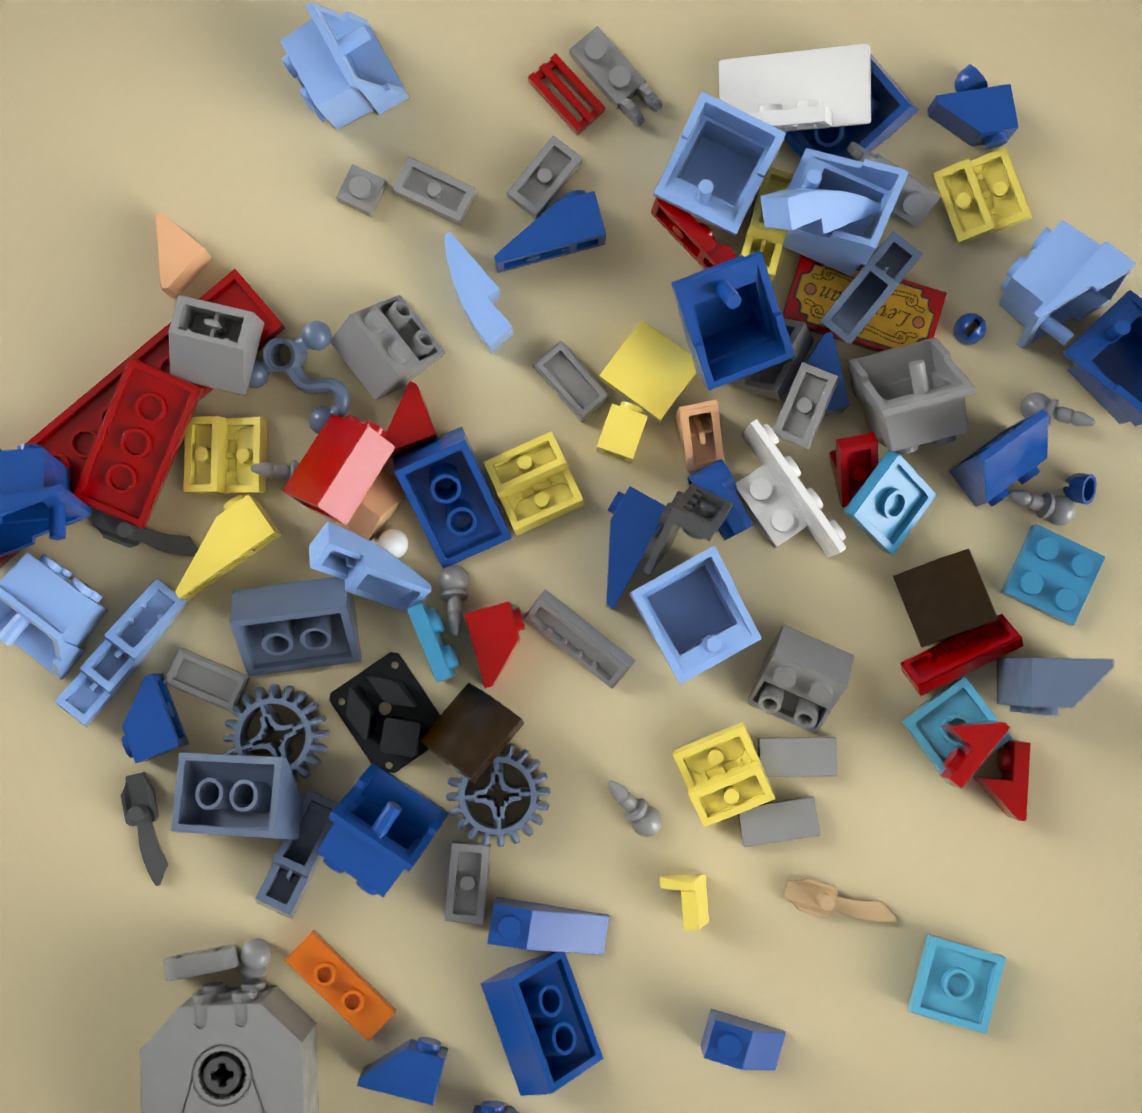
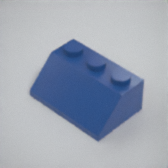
[480,952,603,1096]

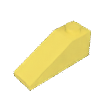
[175,494,282,600]

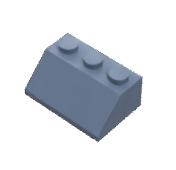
[229,577,361,676]
[997,658,1114,715]
[171,752,302,839]

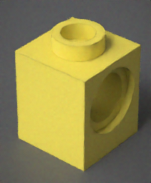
[596,401,648,464]

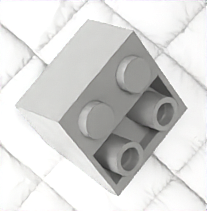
[168,295,265,396]
[330,295,445,400]
[746,624,854,734]

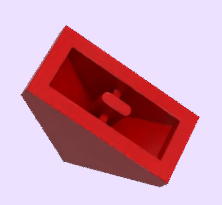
[384,381,438,458]

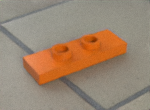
[285,930,397,1042]

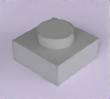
[336,164,388,217]

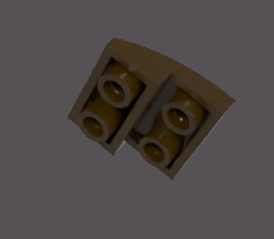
[893,549,999,648]
[419,682,524,783]

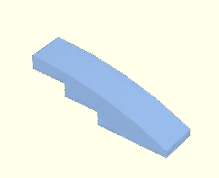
[54,578,187,727]

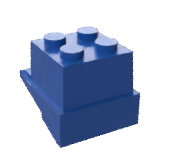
[671,251,795,391]
[1062,290,1142,427]
[0,444,92,557]
[317,762,449,897]

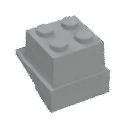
[847,338,976,454]

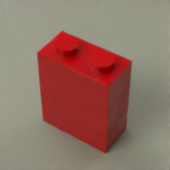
[282,414,396,525]

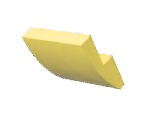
[932,146,1032,244]
[599,320,697,422]
[183,416,268,494]
[483,431,585,536]
[673,721,775,828]

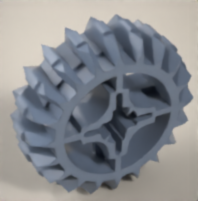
[223,684,329,784]
[446,743,551,847]

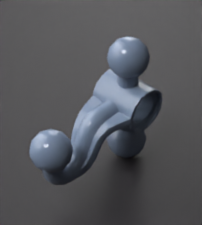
[249,320,350,434]

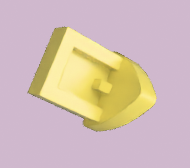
[659,874,709,930]

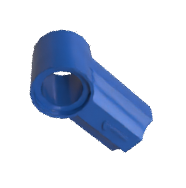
[687,459,754,541]

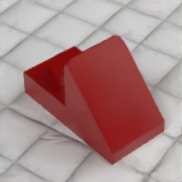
[829,432,878,508]
[940,721,1011,789]
[972,740,1031,821]

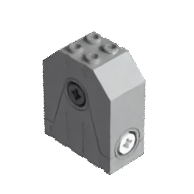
[140,980,319,1113]

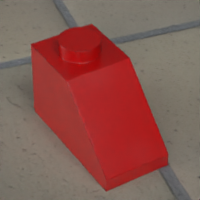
[464,601,525,688]

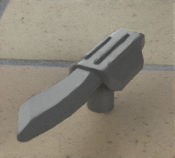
[92,510,198,557]
[120,772,168,886]

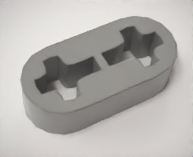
[163,944,239,981]

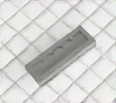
[523,589,636,689]

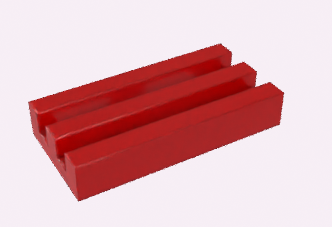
[528,53,605,135]

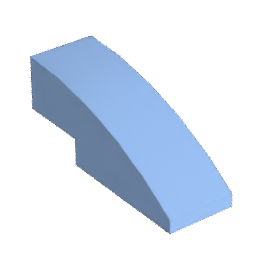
[760,188,880,234]
[444,231,514,354]
[309,521,432,613]

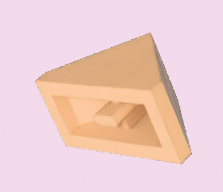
[155,213,213,298]
[675,399,724,472]
[335,470,407,541]

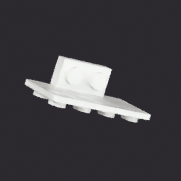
[719,43,871,132]
[735,419,847,558]

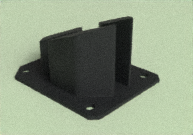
[329,652,440,773]

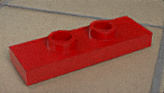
[900,614,1024,696]

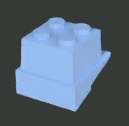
[280,2,409,130]
[653,92,786,236]
[783,148,909,277]
[999,220,1136,348]
[629,546,762,685]
[0,552,108,679]

